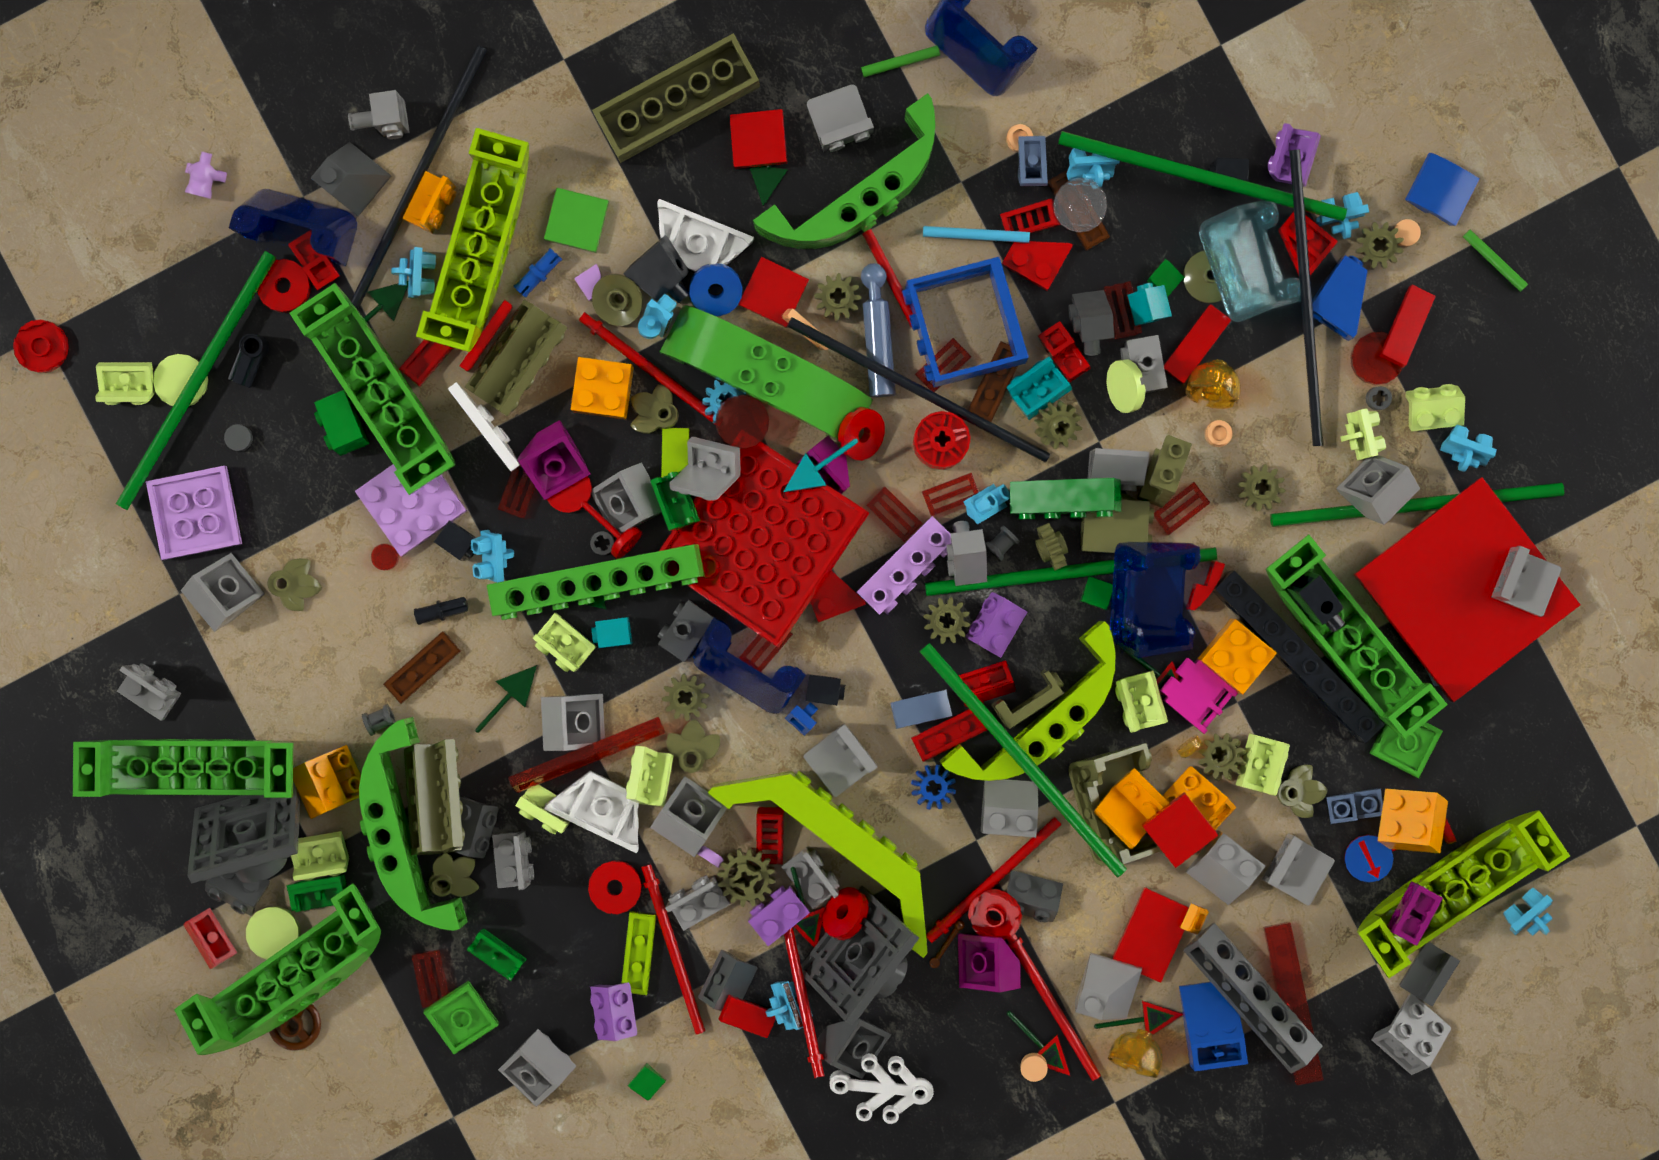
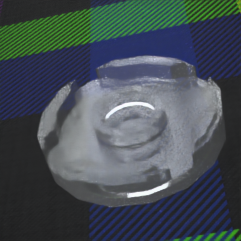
[1053,178,1108,232]

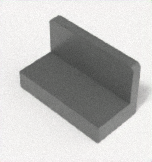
[1399,942,1460,1006]
[698,950,758,1011]

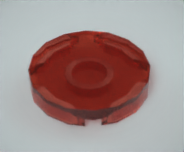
[1350,332,1403,385]
[716,395,769,449]

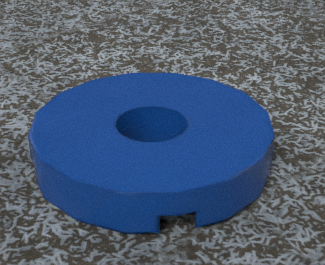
[689,263,742,316]

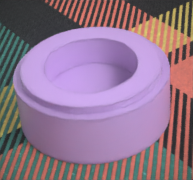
[697,846,724,868]

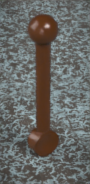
[929,920,965,968]

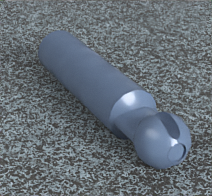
[861,263,896,397]

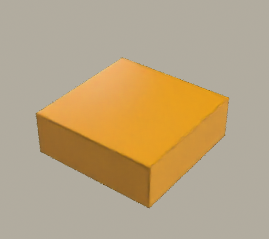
[1180,903,1209,935]

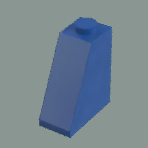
[1312,255,1368,341]

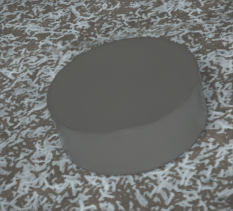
[224,424,253,451]

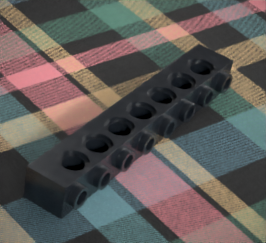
[1212,570,1385,743]

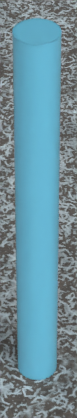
[923,226,1030,243]

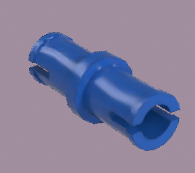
[514,248,562,298]

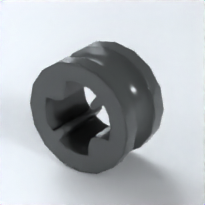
[1365,386,1392,410]
[590,531,615,555]

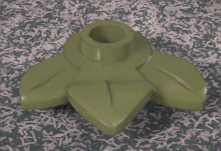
[631,384,679,434]
[267,558,322,611]
[667,719,720,773]
[1276,764,1327,818]
[429,853,479,897]

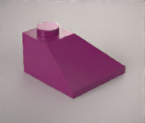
[517,420,590,500]
[796,436,850,494]
[958,933,1021,992]

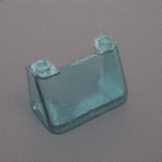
[1199,200,1301,322]

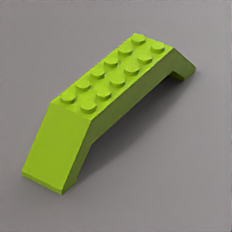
[708,771,928,958]

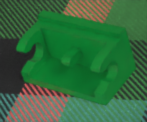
[650,471,700,531]
[286,874,347,912]
[467,928,526,981]

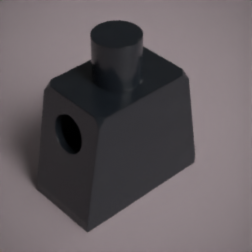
[623,235,689,303]
[1285,571,1345,632]

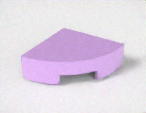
[574,264,601,302]

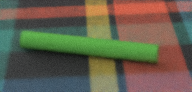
[861,45,940,77]
[1463,229,1528,292]

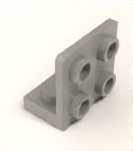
[1491,546,1561,617]
[117,663,181,721]
[803,723,878,797]
[492,831,534,890]
[1262,833,1335,905]
[781,847,840,909]
[665,875,730,931]
[1371,994,1451,1075]

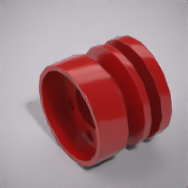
[913,411,971,470]

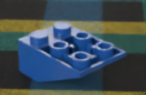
[1179,982,1248,1071]

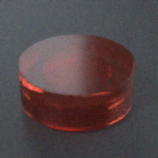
[371,544,399,570]

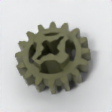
[717,847,776,907]

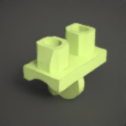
[1340,408,1386,460]

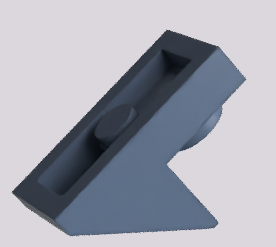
[1018,136,1048,186]

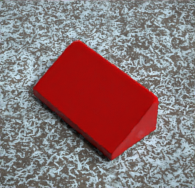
[958,660,1015,707]
[183,908,237,969]

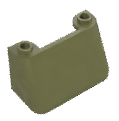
[1069,743,1162,866]

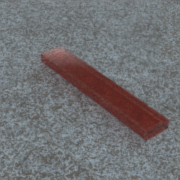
[508,717,665,793]
[1263,922,1324,1085]

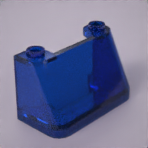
[925,0,1038,96]
[229,189,357,267]
[1110,542,1201,658]
[693,617,807,714]

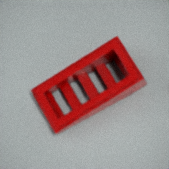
[1000,199,1061,234]
[756,807,784,865]

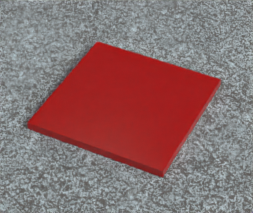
[659,429,869,648]
[1353,477,1581,702]

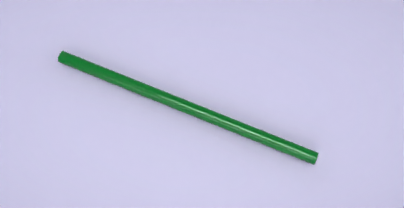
[1058,131,1347,221]
[115,251,277,510]
[1270,483,1564,527]
[925,547,1217,596]
[920,643,1127,878]

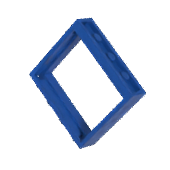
[902,257,1029,388]

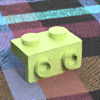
[95,362,156,405]
[1405,384,1465,431]
[533,613,597,672]
[1115,670,1168,733]
[1236,733,1290,796]
[626,746,674,807]
[515,782,570,834]
[291,831,349,881]

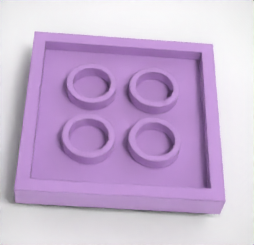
[355,465,467,557]
[146,466,242,560]

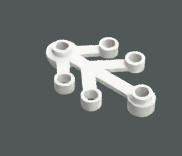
[830,1053,933,1124]

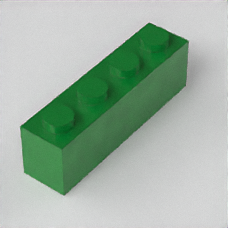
[1010,478,1121,520]

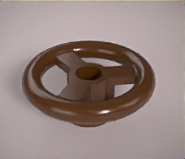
[269,1004,321,1051]

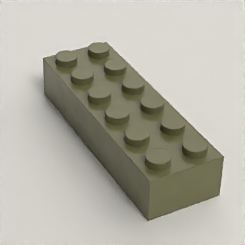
[592,33,760,163]

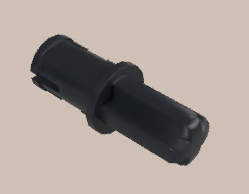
[414,597,468,625]

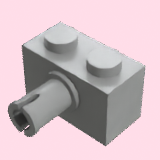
[348,90,410,139]
[1120,335,1168,393]
[946,521,987,586]

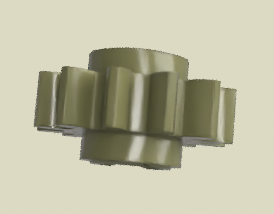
[1355,222,1404,269]
[814,273,861,322]
[1034,400,1082,449]
[1237,464,1286,512]
[1035,523,1068,571]
[923,597,970,644]
[662,673,710,721]
[1199,733,1247,781]

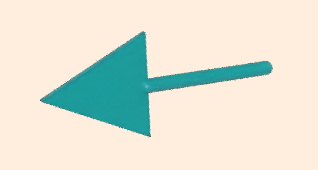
[783,439,858,492]

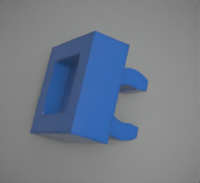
[785,702,818,736]

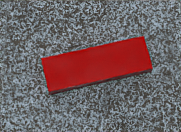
[1379,284,1436,368]
[459,300,513,372]
[1164,304,1231,384]
[911,702,987,762]

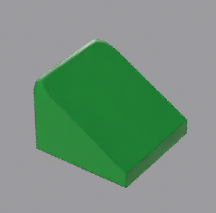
[1147,259,1184,297]
[1080,576,1114,610]
[627,1063,666,1101]

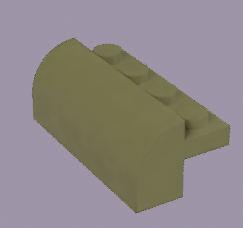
[465,299,568,416]
[404,739,465,855]

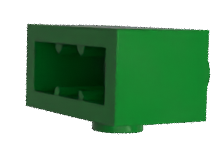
[314,390,370,456]

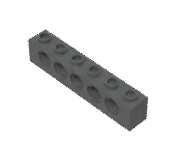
[1183,923,1323,1074]

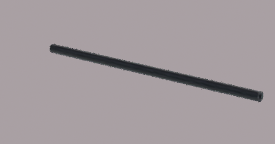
[351,45,487,310]
[1289,149,1323,446]
[787,317,1050,463]

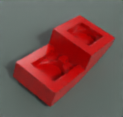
[288,230,340,290]
[1038,321,1090,383]
[1186,561,1225,611]

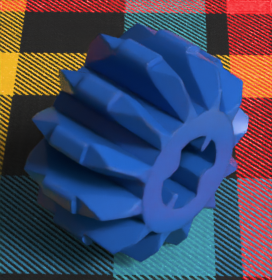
[911,764,956,810]

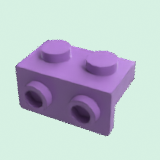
[1268,123,1321,187]
[966,592,1027,658]
[748,885,810,946]
[590,982,637,1041]

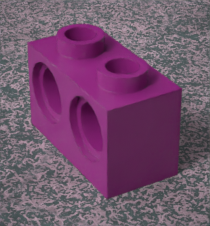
[1387,881,1443,946]

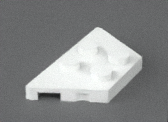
[657,199,754,272]
[448,382,520,472]
[544,771,639,853]

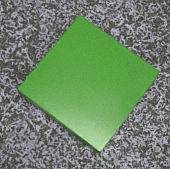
[544,188,609,253]
[1369,722,1443,778]
[424,981,499,1054]

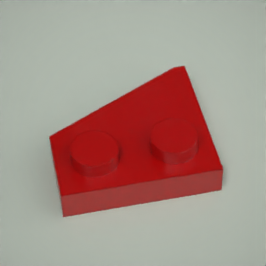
[1278,211,1338,275]
[1002,241,1073,291]
[810,570,866,623]

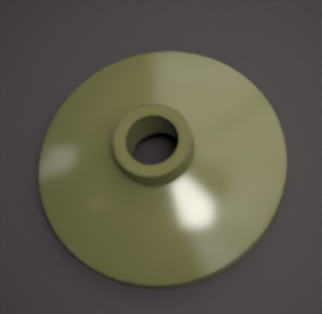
[1183,250,1237,303]
[592,274,643,326]

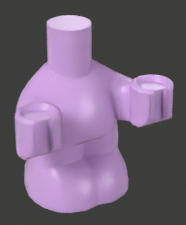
[185,152,227,199]

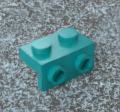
[1007,356,1072,420]

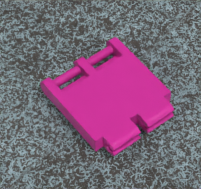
[1160,658,1238,734]

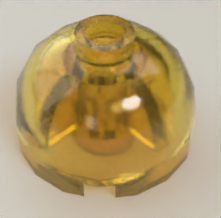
[1185,360,1241,409]
[1108,1029,1163,1078]

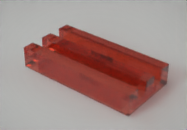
[1104,281,1142,340]
[915,338,972,392]
[498,463,535,519]
[922,473,979,517]
[1154,482,1210,536]
[866,487,923,542]
[739,632,793,674]
[412,949,448,1008]

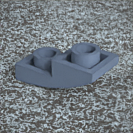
[890,690,952,729]
[1326,788,1383,824]

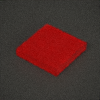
[730,109,788,169]
[738,257,809,328]
[1142,792,1219,868]

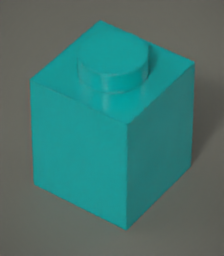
[1127,283,1172,326]
[591,617,633,648]

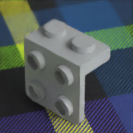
[807,85,874,152]
[670,437,741,501]

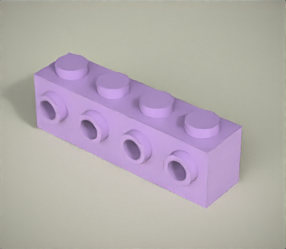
[857,516,951,615]

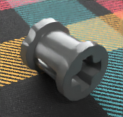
[985,525,1020,561]
[362,704,396,736]

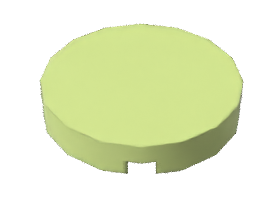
[153,354,208,406]
[1106,359,1146,413]
[246,906,300,959]

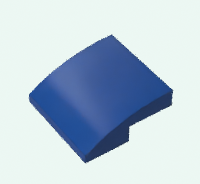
[1405,153,1480,226]

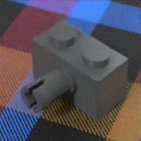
[1068,290,1114,356]
[657,600,716,662]

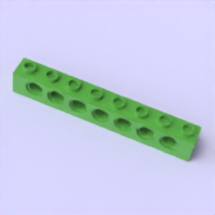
[487,544,705,620]

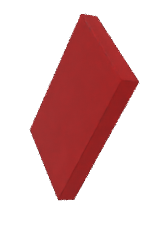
[1112,887,1189,983]

